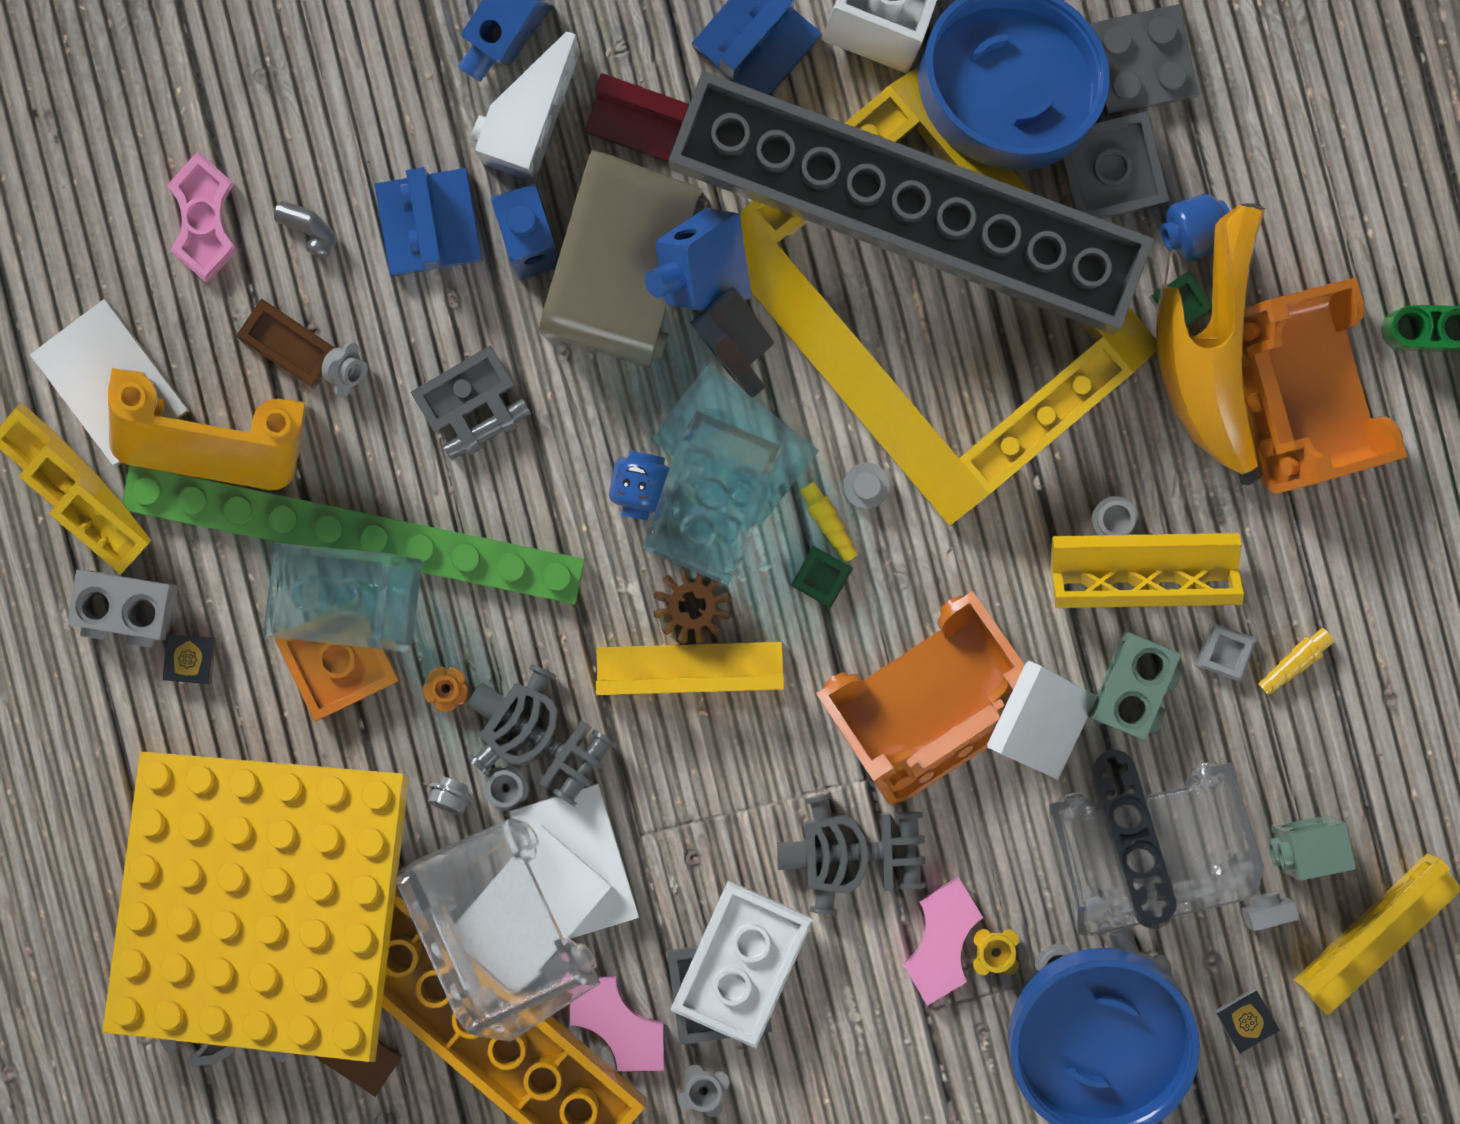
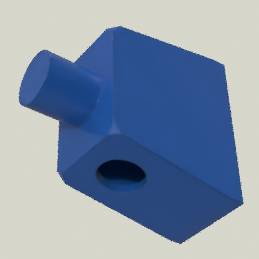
[458,0,553,82]
[490,183,559,281]
[645,208,752,309]

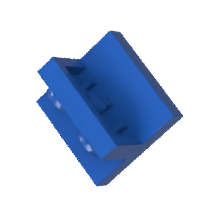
[692,0,822,96]
[374,167,483,277]

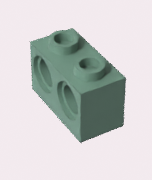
[1088,632,1183,741]
[1268,815,1356,881]

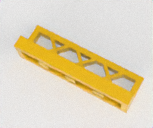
[1050,533,1244,608]
[596,641,784,695]
[1293,853,1460,1016]

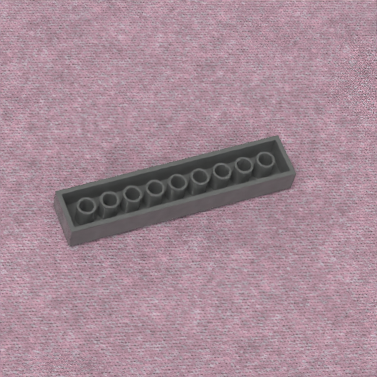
[669,70,1154,334]

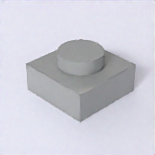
[1241,892,1299,931]

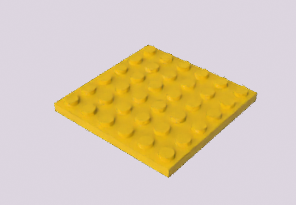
[102,751,409,1062]

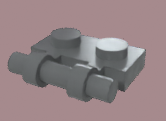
[410,345,532,461]

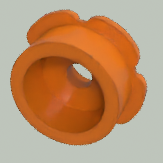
[423,666,469,712]

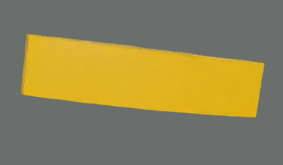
[0,402,151,574]

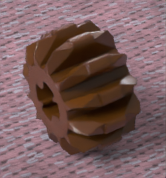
[653,567,731,644]

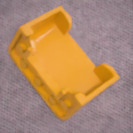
[108,368,308,490]

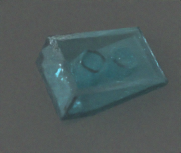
[263,543,423,653]

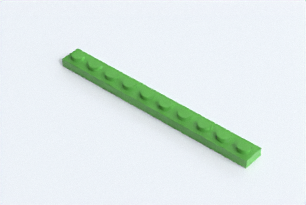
[122,465,585,604]

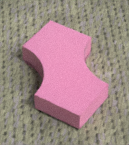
[167,151,238,283]
[903,877,983,1006]
[569,976,664,1071]

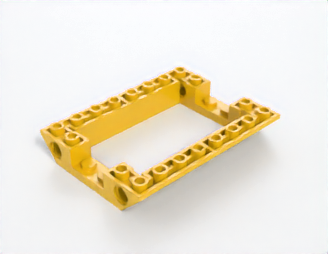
[740,66,1157,526]

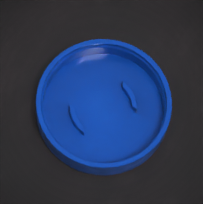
[918,0,1110,170]
[1008,948,1200,1124]

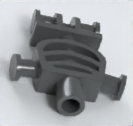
[467,664,617,807]
[777,793,926,915]

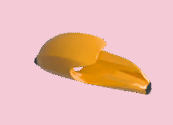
[1156,203,1266,485]

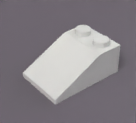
[821,0,937,74]
[471,31,580,183]

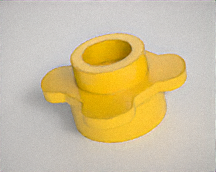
[973,929,1019,976]

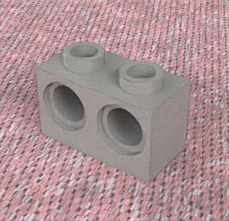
[67,570,178,648]

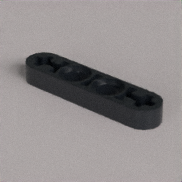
[1092,750,1177,929]

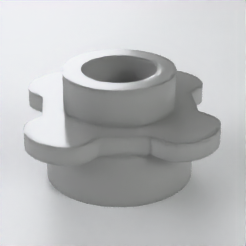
[322,342,368,397]
[678,1064,730,1117]

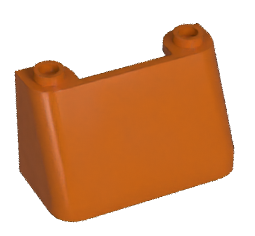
[1242,277,1408,493]
[816,591,1025,805]

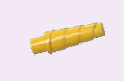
[799,481,858,562]
[1258,627,1335,695]

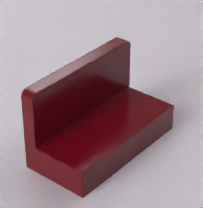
[586,73,689,162]

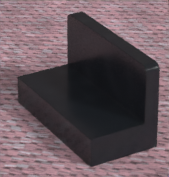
[690,288,774,399]

